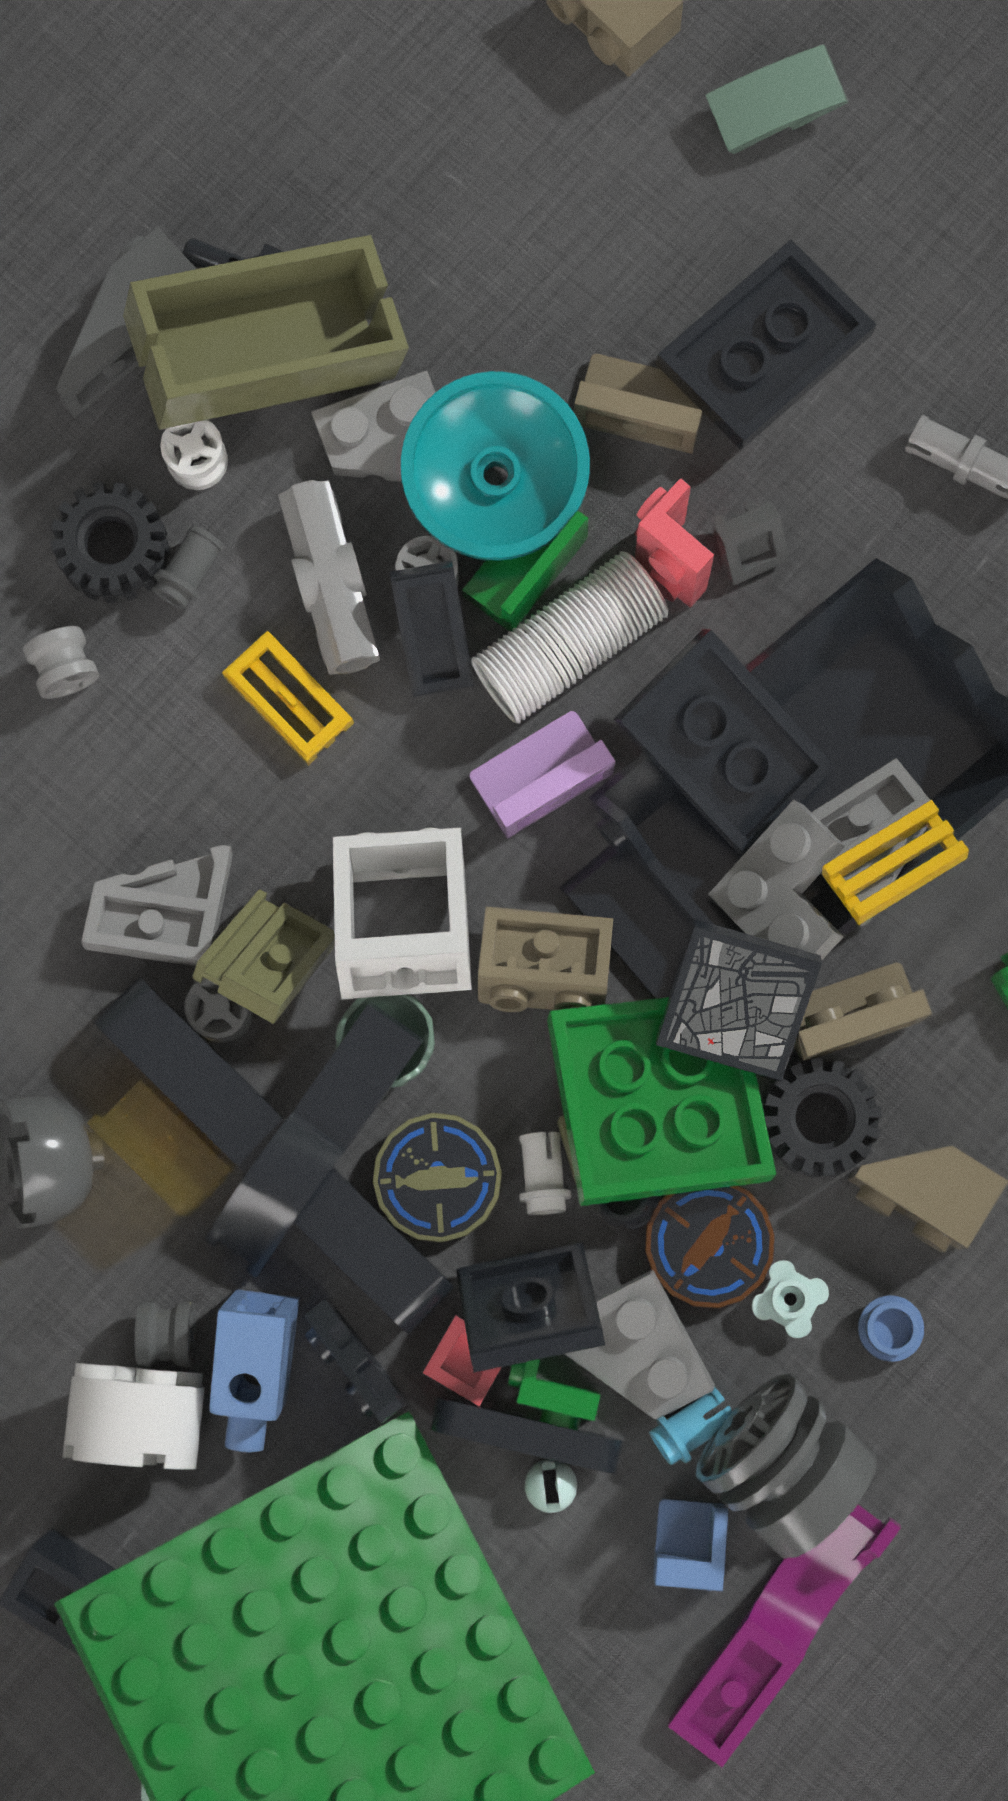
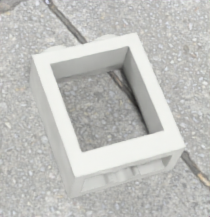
[333,828,472,999]

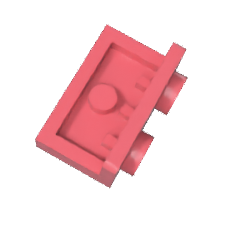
[634,479,714,608]

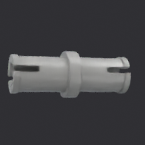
[905,415,1008,500]

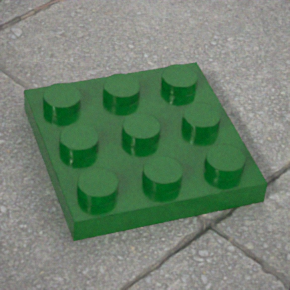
[547,997,776,1206]

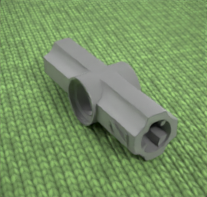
[278,480,380,675]

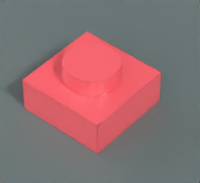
[423,1315,502,1406]

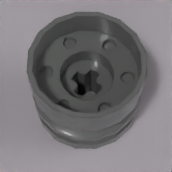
[696,1373,877,1559]

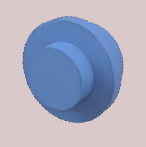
[858,1295,924,1362]

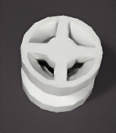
[160,420,228,490]

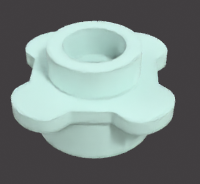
[752,1260,829,1338]

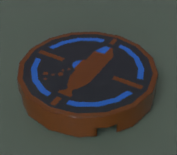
[645,1186,775,1308]

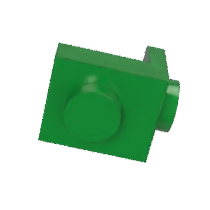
[507,1359,600,1430]

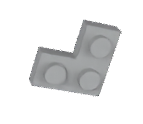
[708,800,845,960]

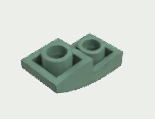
[705,44,849,154]

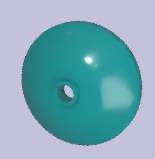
[401,371,590,560]

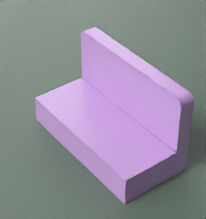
[470,711,615,839]

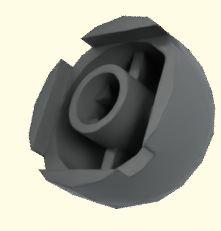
[0,1096,104,1229]

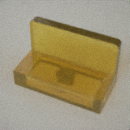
[87,1080,233,1217]

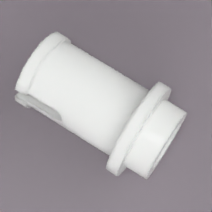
[519,1132,571,1215]

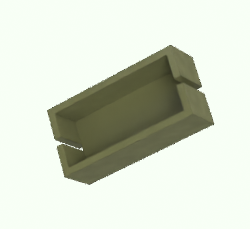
[123,235,409,430]

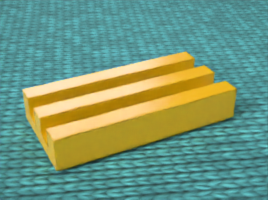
[222,631,354,766]
[822,800,969,925]

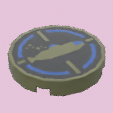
[373,1113,502,1243]

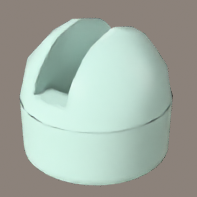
[525,1459,577,1513]

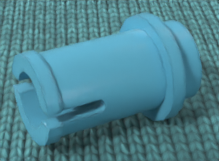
[649,1387,733,1465]

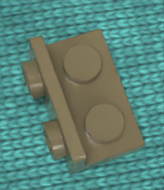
[478,907,613,1012]
[794,962,932,1063]

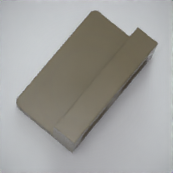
[574,354,703,454]

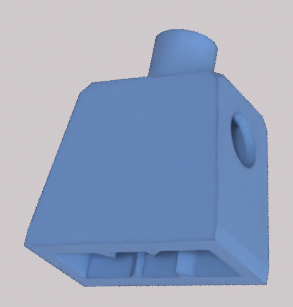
[210,1289,300,1452]

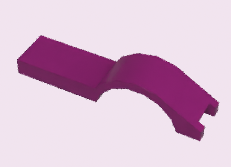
[668,1504,901,1768]

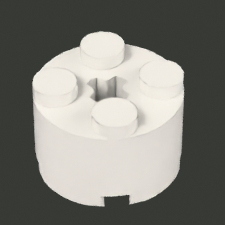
[62,1363,205,1469]

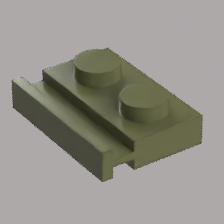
[192,889,335,1024]

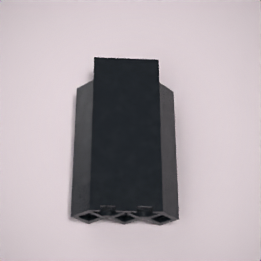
[559,558,1008,999]

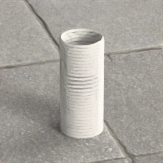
[472,551,668,724]

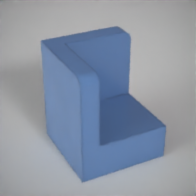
[653,1499,728,1591]

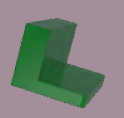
[462,510,589,632]

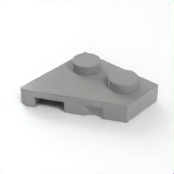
[565,1270,715,1420]

